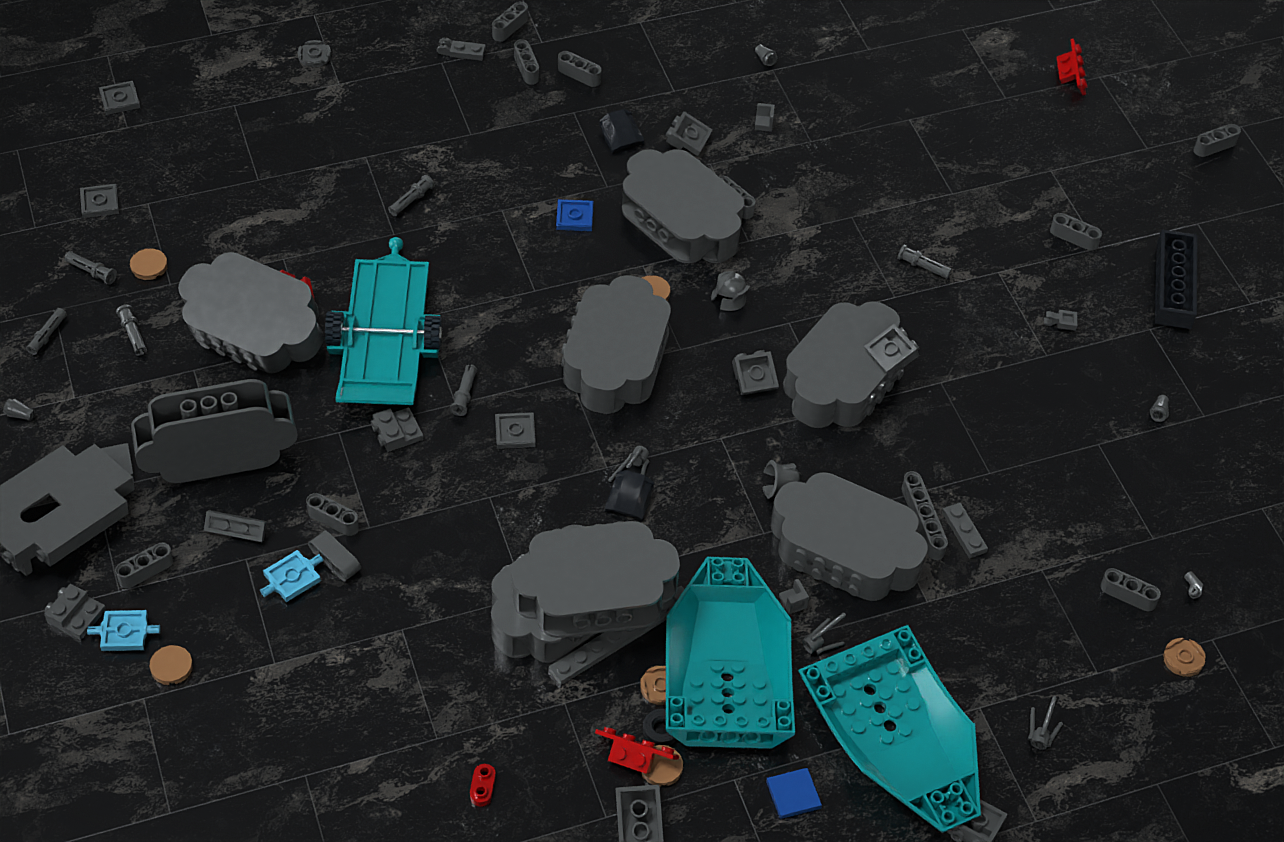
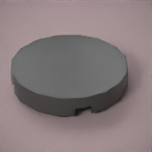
[297,40,331,67]

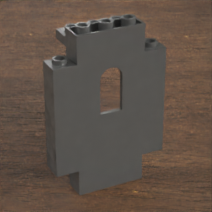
[0,444,135,576]

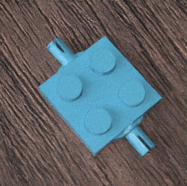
[260,550,323,602]
[87,610,161,651]

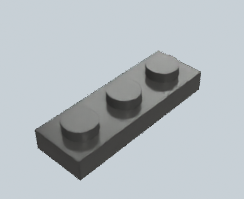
[942,503,988,558]
[204,510,267,542]

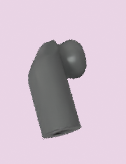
[1184,571,1203,598]

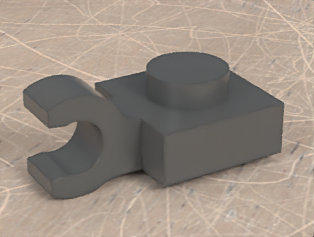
[1044,310,1077,331]

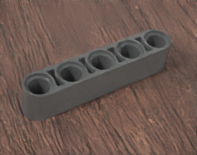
[901,471,948,560]

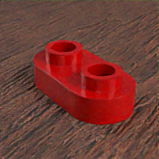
[470,764,496,807]

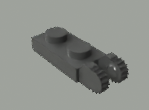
[437,38,486,61]

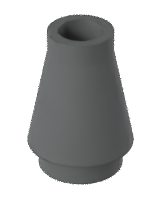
[755,45,777,66]
[1150,395,1169,422]
[3,398,35,421]

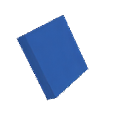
[556,199,593,231]
[766,768,822,819]

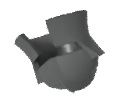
[711,271,750,311]
[762,460,802,498]

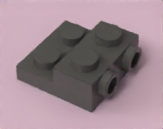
[666,112,712,156]
[864,324,920,375]
[732,350,779,395]
[371,407,424,452]
[45,584,106,640]
[947,799,1008,842]

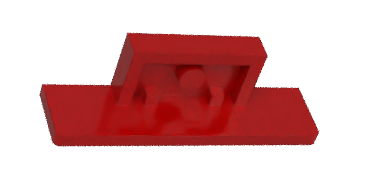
[1057,38,1087,95]
[595,727,680,774]

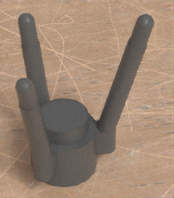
[608,446,649,482]
[802,613,846,655]
[1028,696,1063,750]

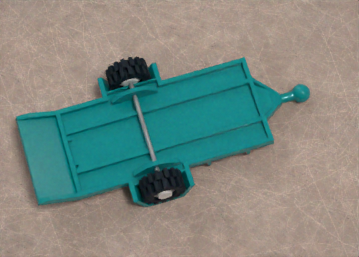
[325,237,442,405]

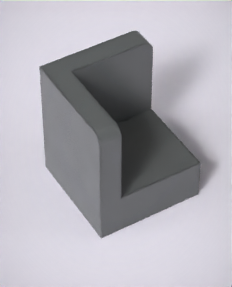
[755,103,775,132]
[779,579,809,614]

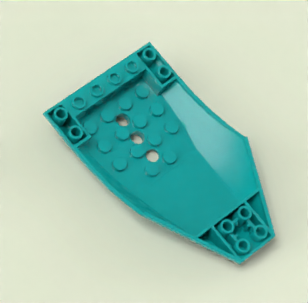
[666,557,795,749]
[798,625,981,833]

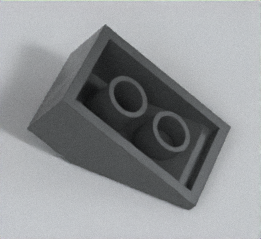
[615,785,663,842]

